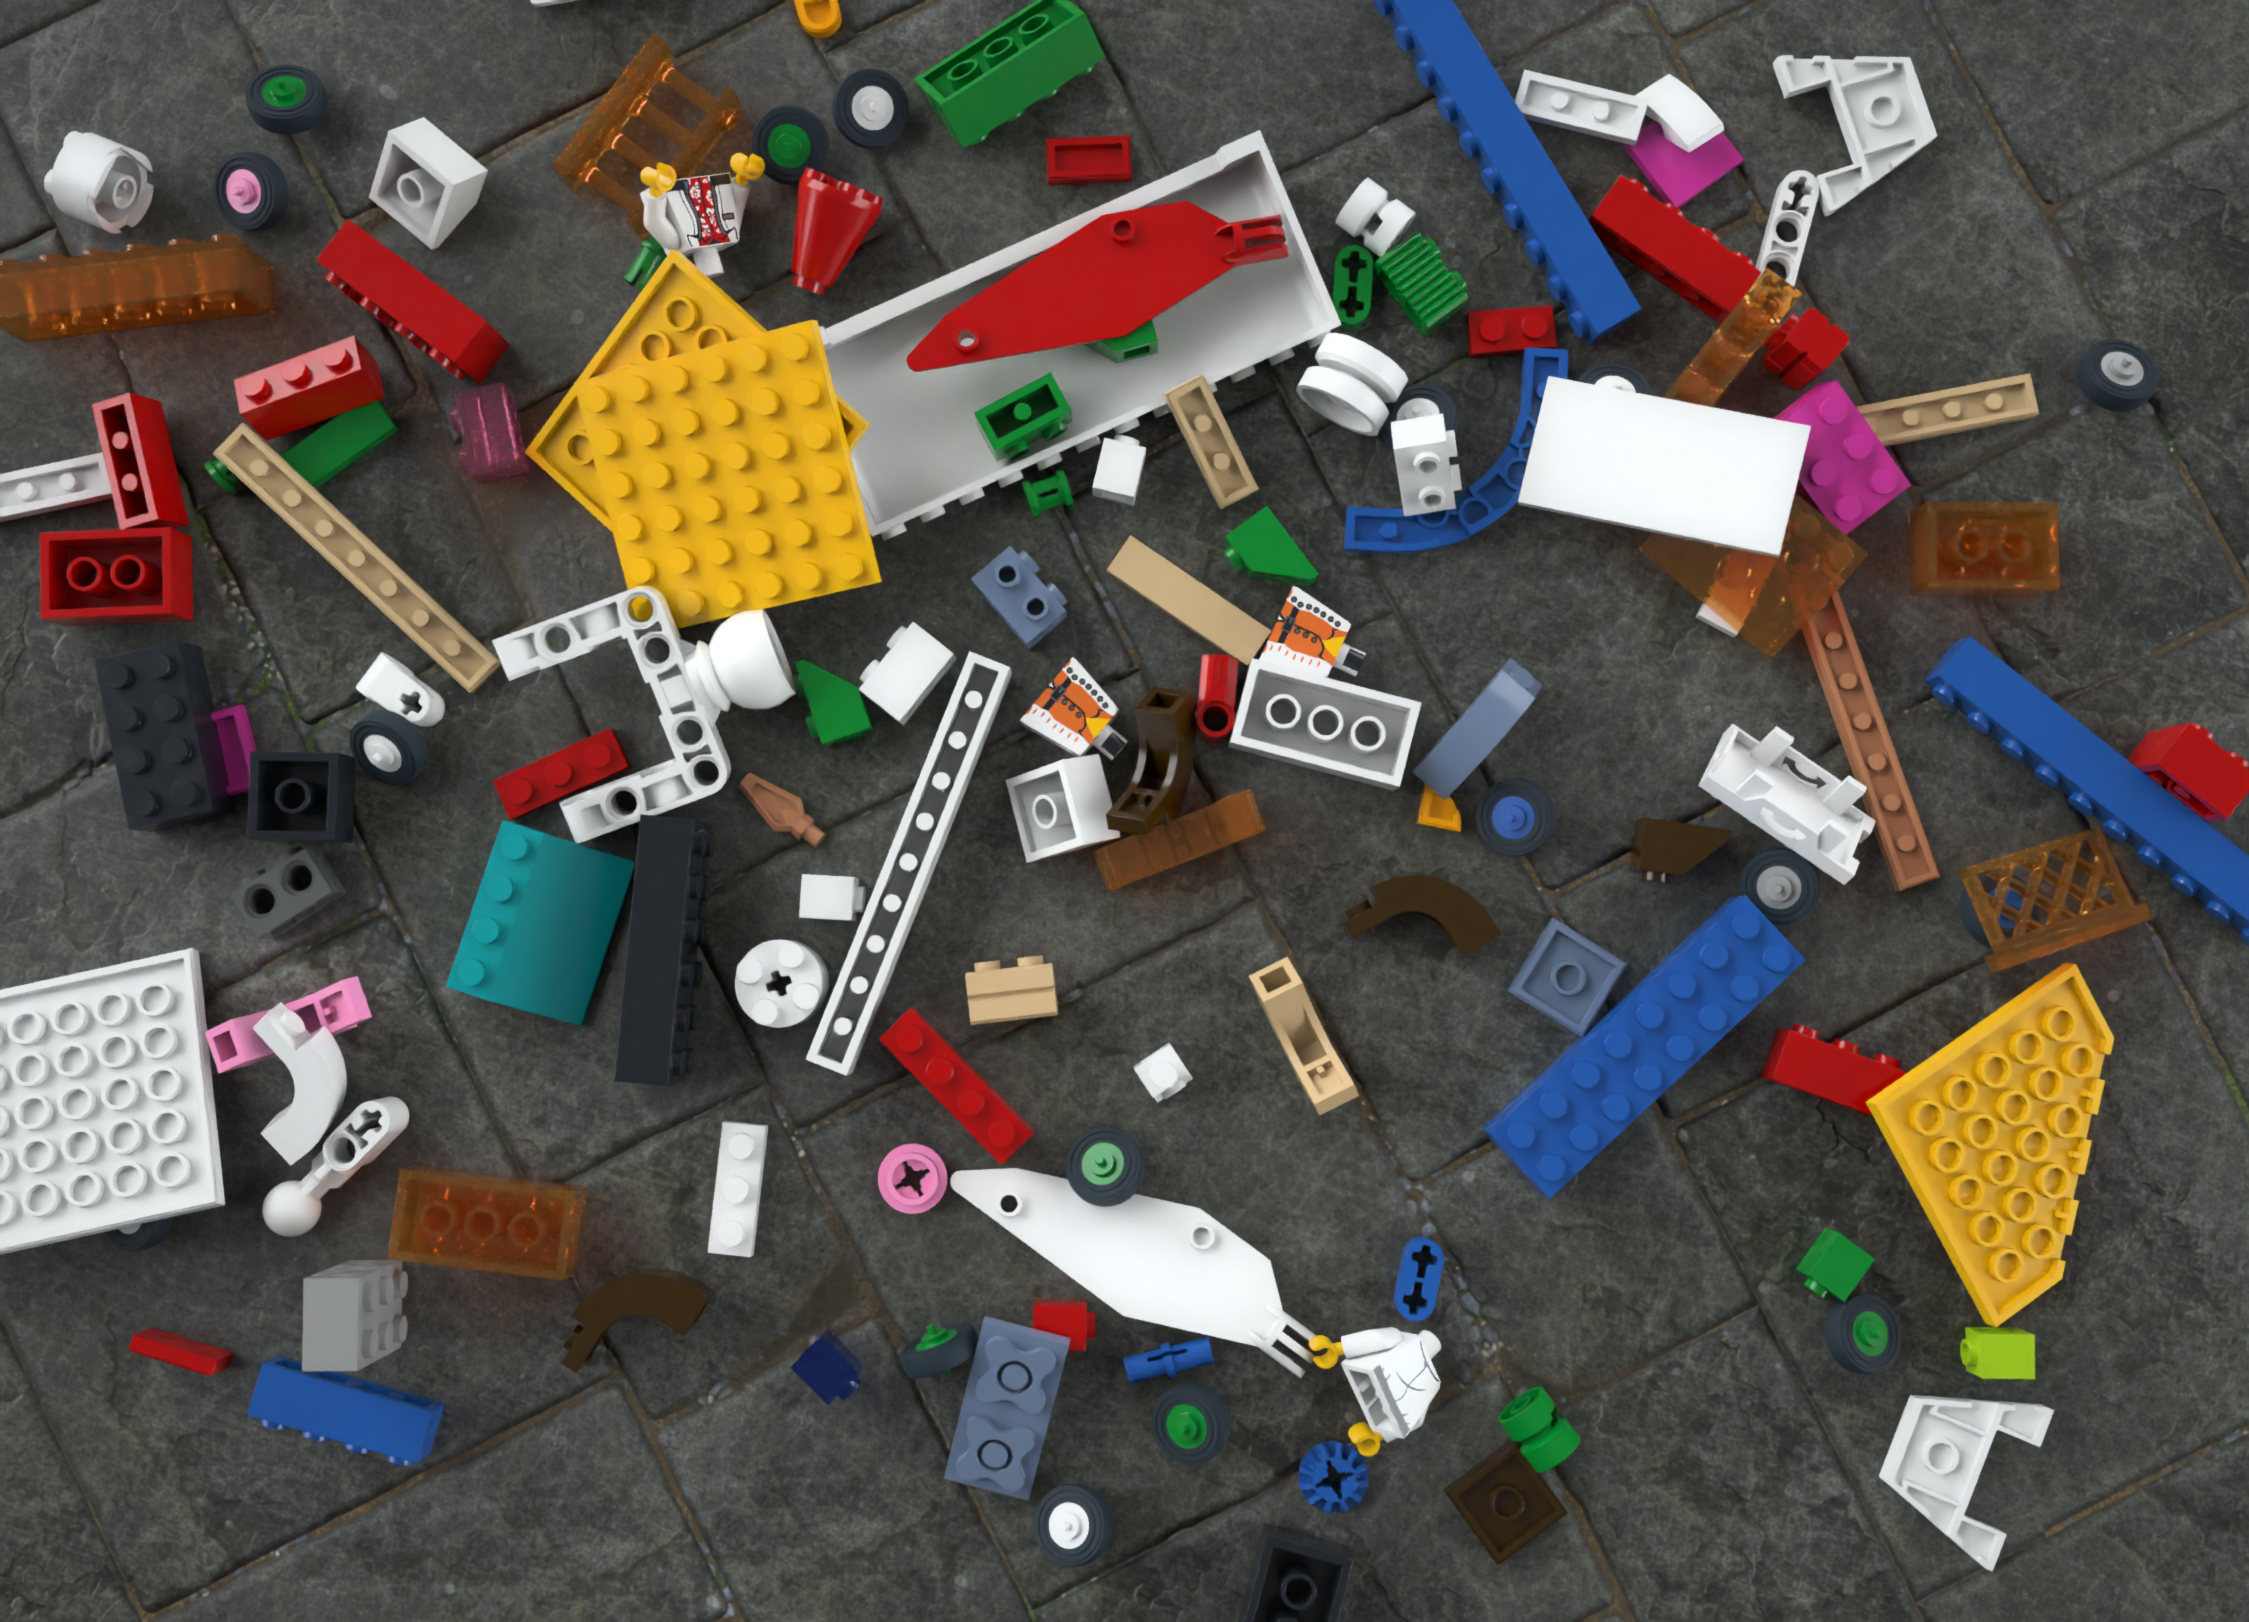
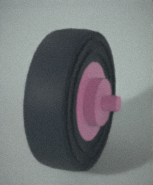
[213,152,289,231]

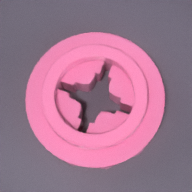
[878,1143,948,1214]

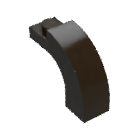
[1106,687,1196,835]
[1340,875,1501,956]
[561,1269,715,1373]

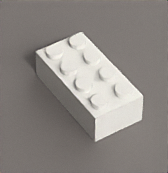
[1228,658,1421,791]

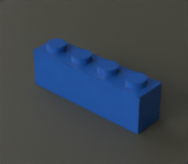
[247,1355,445,1466]

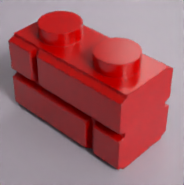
[1762,308,1850,391]

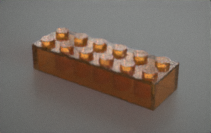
[0,234,276,343]

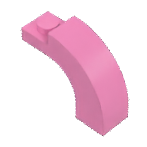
[205,976,372,1073]

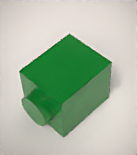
[1796,1227,1875,1302]

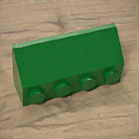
[913,0,1105,148]

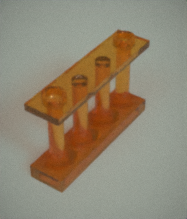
[551,33,742,240]

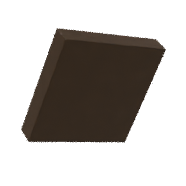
[1444,1439,1568,1565]

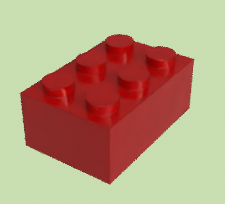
[40,527,193,626]

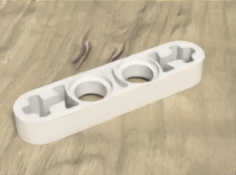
[1743,170,1820,333]

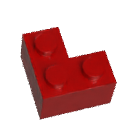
[2127,723,2249,822]

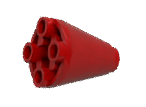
[791,167,883,296]

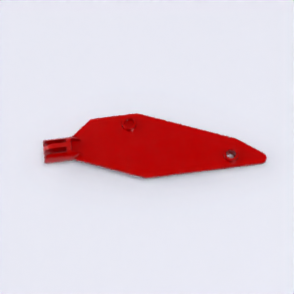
[907,201,1289,372]

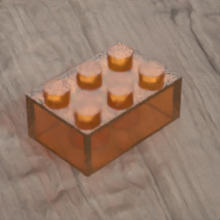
[1909,502,2059,598]

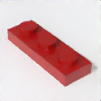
[493,728,631,821]

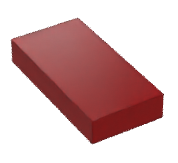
[1046,135,1132,185]
[128,1327,234,1376]

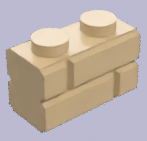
[965,955,1059,1025]

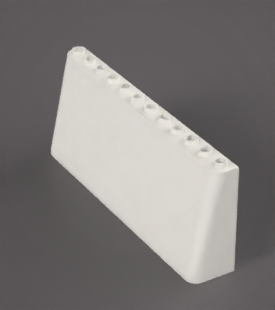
[819,130,1342,541]

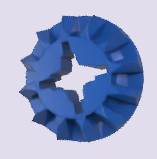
[1298,1441,1368,1514]

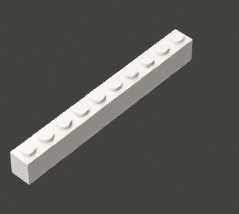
[805,651,1013,1076]

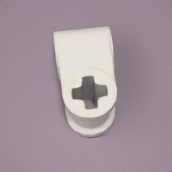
[356,652,445,727]

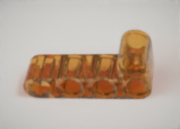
[1092,788,1267,892]

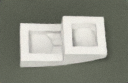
[1635,74,1724,152]

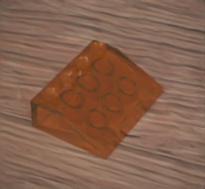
[1638,493,1868,659]

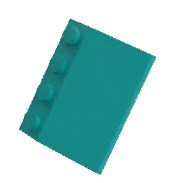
[446,820,636,1026]

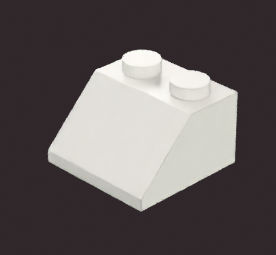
[369,117,488,250]
[1006,754,1121,863]

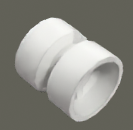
[1335,177,1416,257]

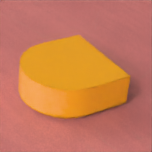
[794,0,842,38]

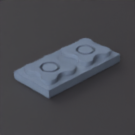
[944,1316,1071,1501]

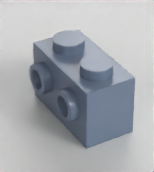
[971,546,1068,650]

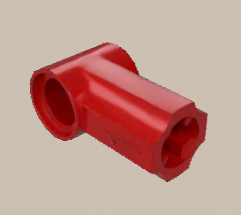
[1196,654,1239,744]

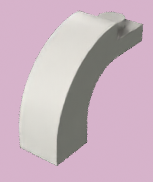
[252,1002,347,1166]

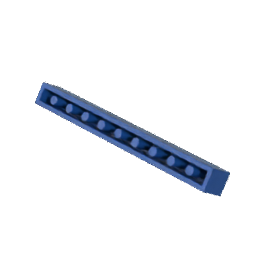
[1373,0,1642,346]
[1923,636,2249,946]

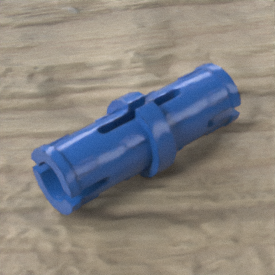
[1123,1335,1215,1385]

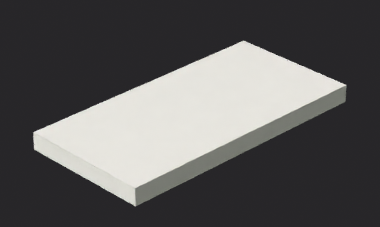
[1518,376,1811,558]

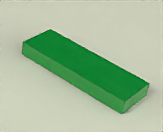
[281,400,399,488]

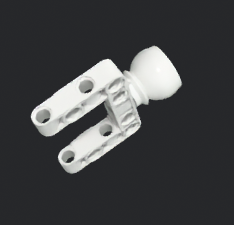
[492,585,796,843]

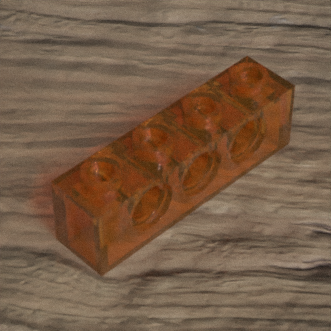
[1662,267,1802,407]

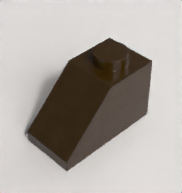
[1629,818,1732,884]

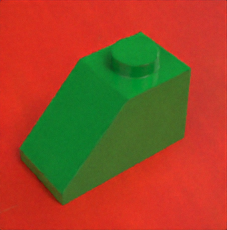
[1223,506,1319,586]

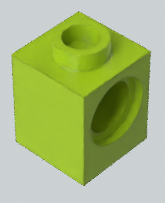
[1960,1327,2035,1379]

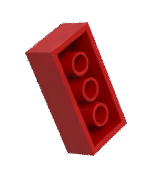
[316,219,510,384]

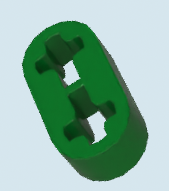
[1331,245,1373,330]

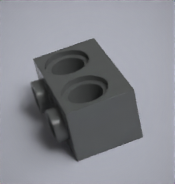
[230,846,347,939]

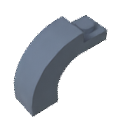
[1412,658,1543,800]

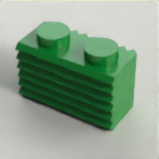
[1373,231,1469,337]

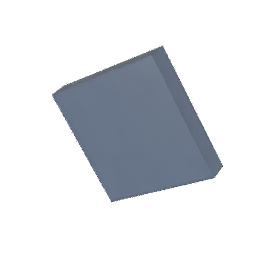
[1507,918,1627,1038]

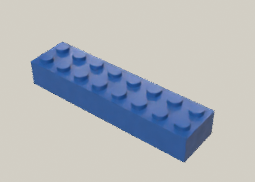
[1481,895,1805,1199]

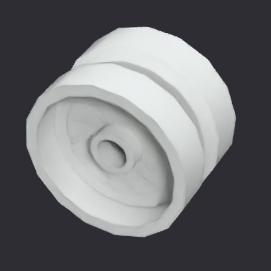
[1296,333,1408,436]

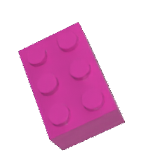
[1773,380,1911,539]

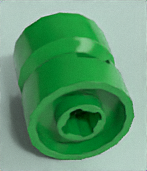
[1497,1386,1581,1473]

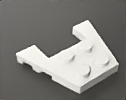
[1772,55,1937,216]
[1879,1395,2054,1572]

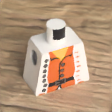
[1259,586,1366,678]
[1020,657,1128,761]

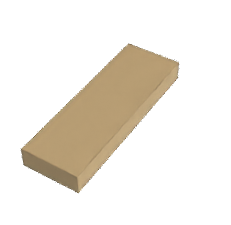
[1162,373,1259,509]

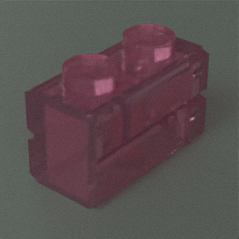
[450,383,529,484]

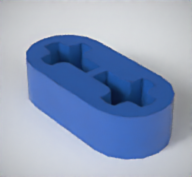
[1394,1236,1444,1321]

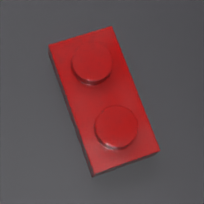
[1466,305,1557,358]

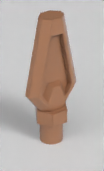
[738,773,826,848]

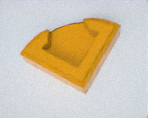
[1416,783,1461,833]

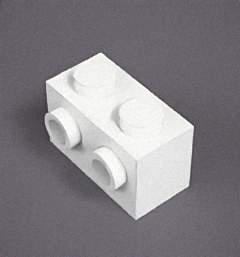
[1391,414,1462,516]
[859,622,957,726]

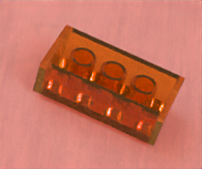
[387,1165,588,1281]

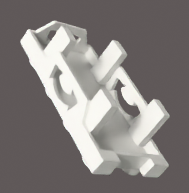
[1698,724,1876,885]

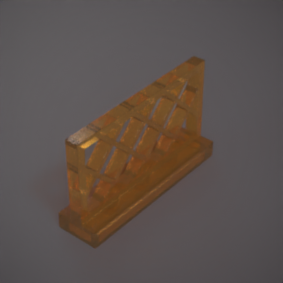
[1958,827,2153,974]

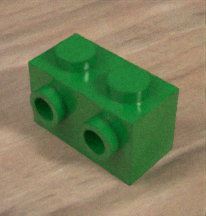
[974,372,1072,462]

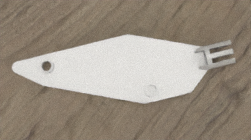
[950,1168,1317,1379]

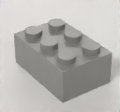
[302,1260,408,1372]

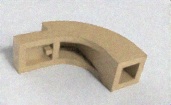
[1249,957,1359,1116]

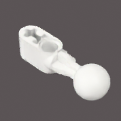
[262,1096,409,1237]

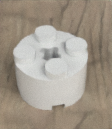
[44,131,154,234]
[735,940,829,1028]

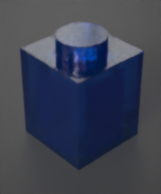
[791,1328,864,1405]

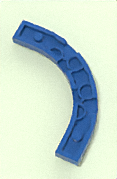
[1343,347,1568,554]

